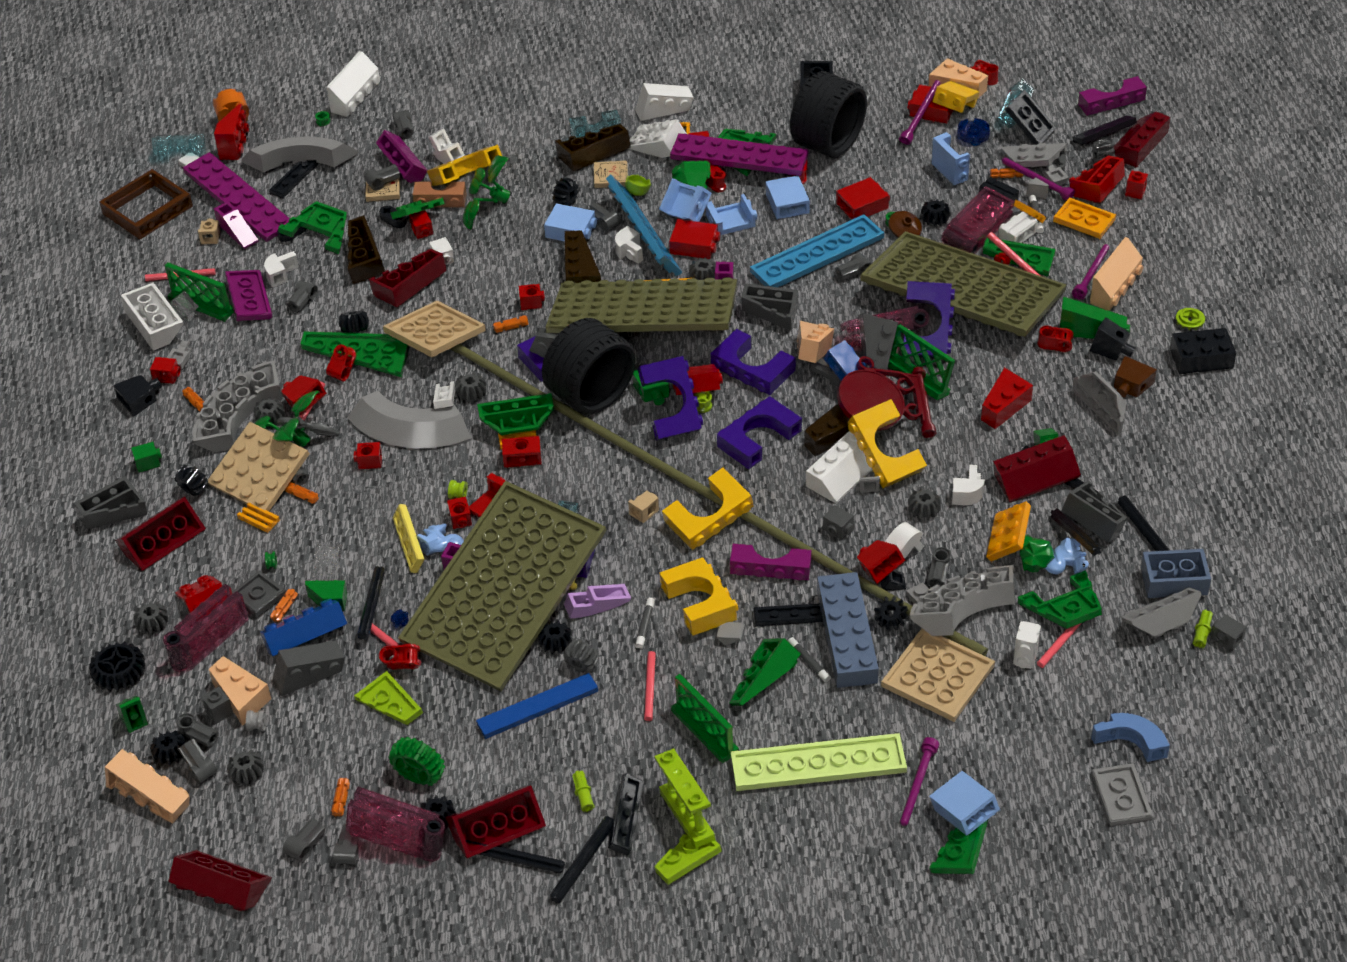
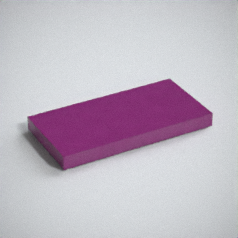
[225,270,272,321]

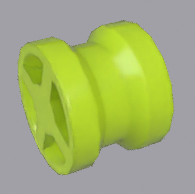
[694,391,712,413]
[448,480,468,499]

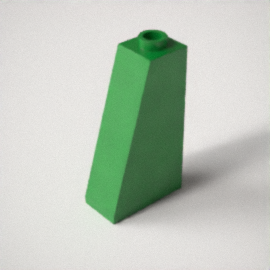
[1060,297,1130,339]

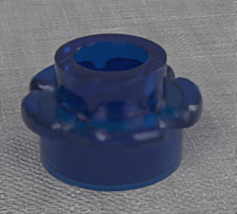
[390,609,409,628]

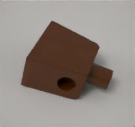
[1114,356,1157,398]

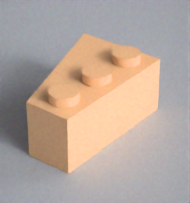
[929,59,988,98]
[797,321,834,363]

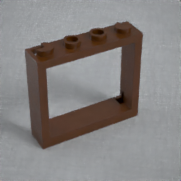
[99,169,193,240]

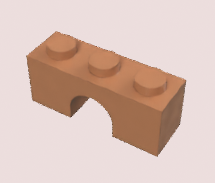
[413,182,467,207]

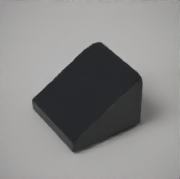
[880,570,906,591]

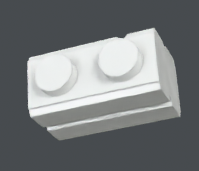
[998,212,1038,243]
[1013,621,1041,669]

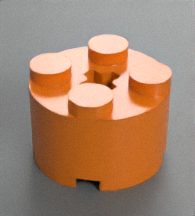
[213,89,249,122]

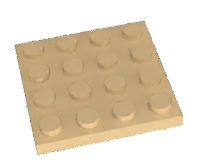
[383,301,485,357]
[208,422,310,511]
[881,629,995,722]

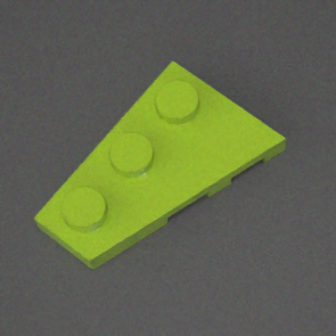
[354,671,423,725]
[654,834,722,885]

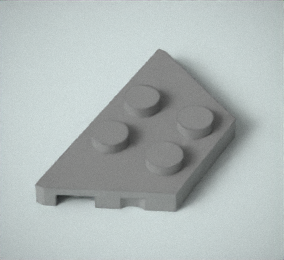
[1001,143,1067,167]

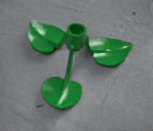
[463,155,510,230]
[254,391,320,447]

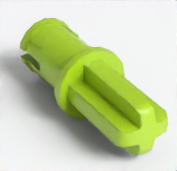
[1193,609,1213,648]
[572,770,595,812]

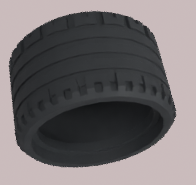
[790,71,867,158]
[542,318,635,415]

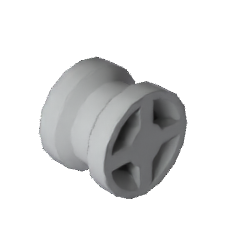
[246,710,267,731]

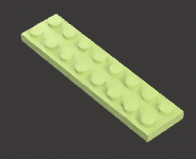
[731,733,907,791]

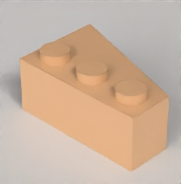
[209,656,271,726]

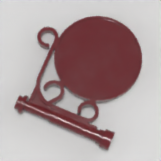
[837,356,937,438]

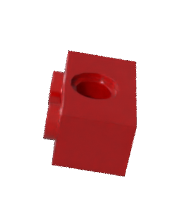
[502,436,542,468]

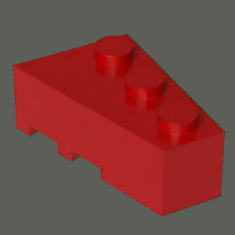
[1069,155,1125,203]
[981,367,1033,429]

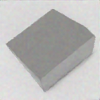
[1026,177,1049,199]
[859,476,880,493]
[716,622,745,645]

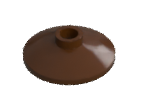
[888,211,922,238]

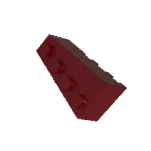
[369,248,447,307]

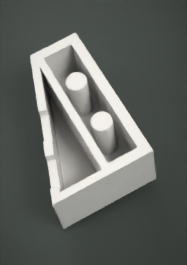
[635,83,694,121]

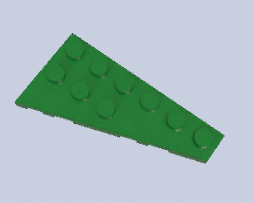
[300,331,409,377]

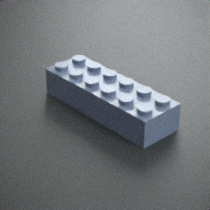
[817,572,879,688]

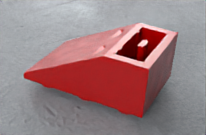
[214,103,249,160]

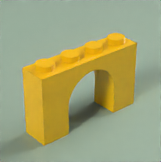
[427,145,502,186]
[848,399,927,489]
[662,468,754,550]
[659,557,738,636]

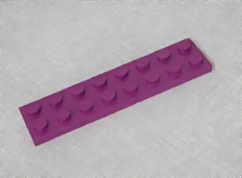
[670,133,808,176]
[183,152,290,242]

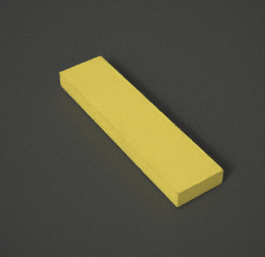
[392,504,424,573]

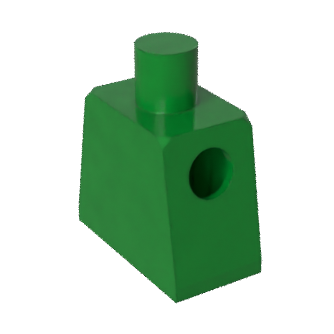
[632,370,669,405]

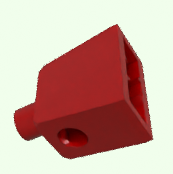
[281,375,327,415]
[857,540,905,583]

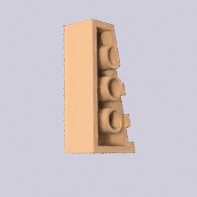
[105,749,190,824]

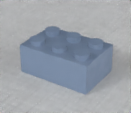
[1140,549,1211,598]

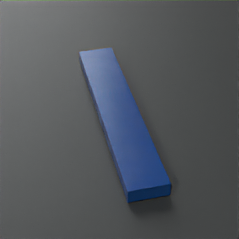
[476,673,598,739]

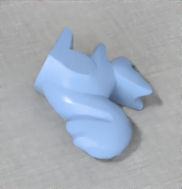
[417,524,464,556]
[1045,538,1089,575]

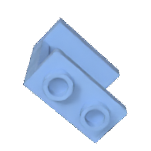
[931,132,970,185]
[659,179,712,222]
[705,194,757,235]

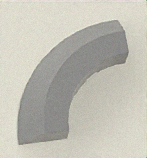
[241,137,358,172]
[193,360,282,453]
[347,391,471,450]
[910,565,1015,636]

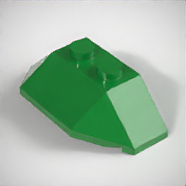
[477,393,554,435]

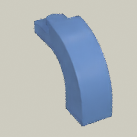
[1091,713,1170,762]

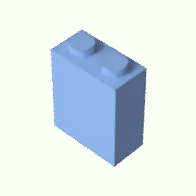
[766,176,810,219]
[544,204,597,241]
[929,771,1000,836]

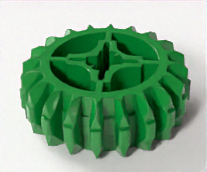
[388,737,445,786]

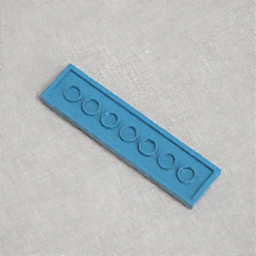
[606,174,683,276]
[750,214,884,287]

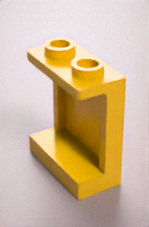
[933,81,980,113]

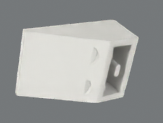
[628,119,687,158]

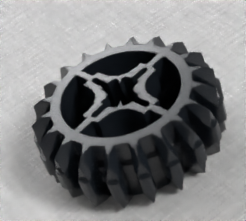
[89,641,146,692]

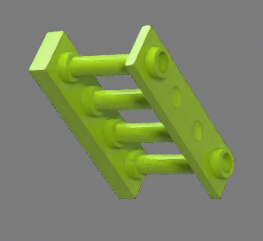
[654,748,716,848]

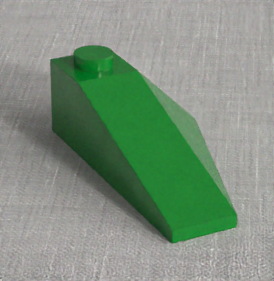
[672,161,711,189]
[729,638,801,706]

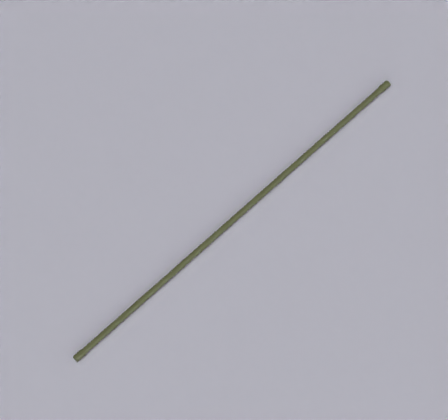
[450,343,988,656]

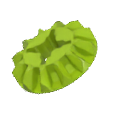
[1175,308,1205,330]

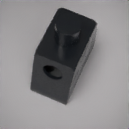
[1089,317,1136,361]
[113,375,162,417]

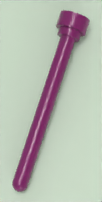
[899,80,941,145]
[1002,158,1075,201]
[1072,244,1109,300]
[900,737,940,826]

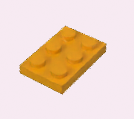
[1053,197,1116,239]
[986,501,1031,561]

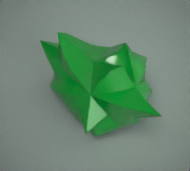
[1020,534,1055,573]

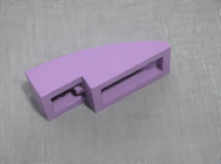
[564,584,631,619]

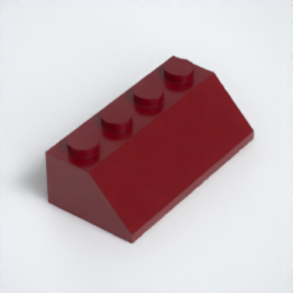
[1113,111,1171,168]
[993,435,1081,503]
[115,496,206,571]
[446,785,546,858]
[168,850,272,911]

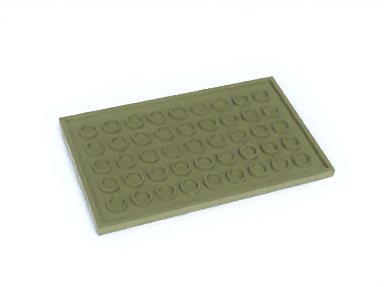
[860,231,1067,337]
[546,277,737,333]
[398,481,607,691]

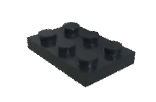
[1005,90,1056,145]

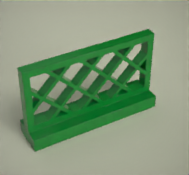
[165,262,234,322]
[888,324,955,400]
[671,674,739,764]

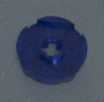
[957,118,990,146]

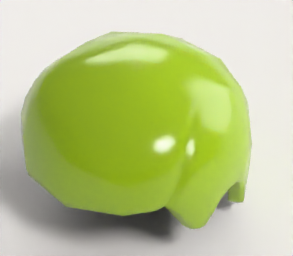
[625,175,651,196]

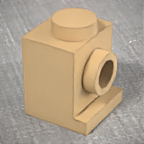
[198,218,221,244]
[628,491,659,523]

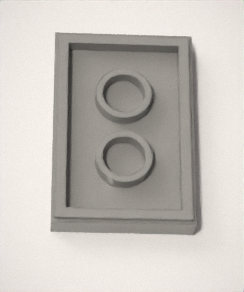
[1091,763,1153,826]

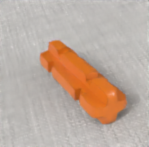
[990,168,1024,178]
[493,315,528,333]
[182,387,204,412]
[285,482,319,504]
[270,589,298,622]
[331,778,350,817]

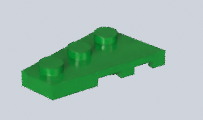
[391,197,445,219]

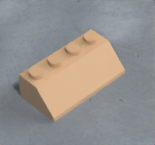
[1090,237,1143,311]

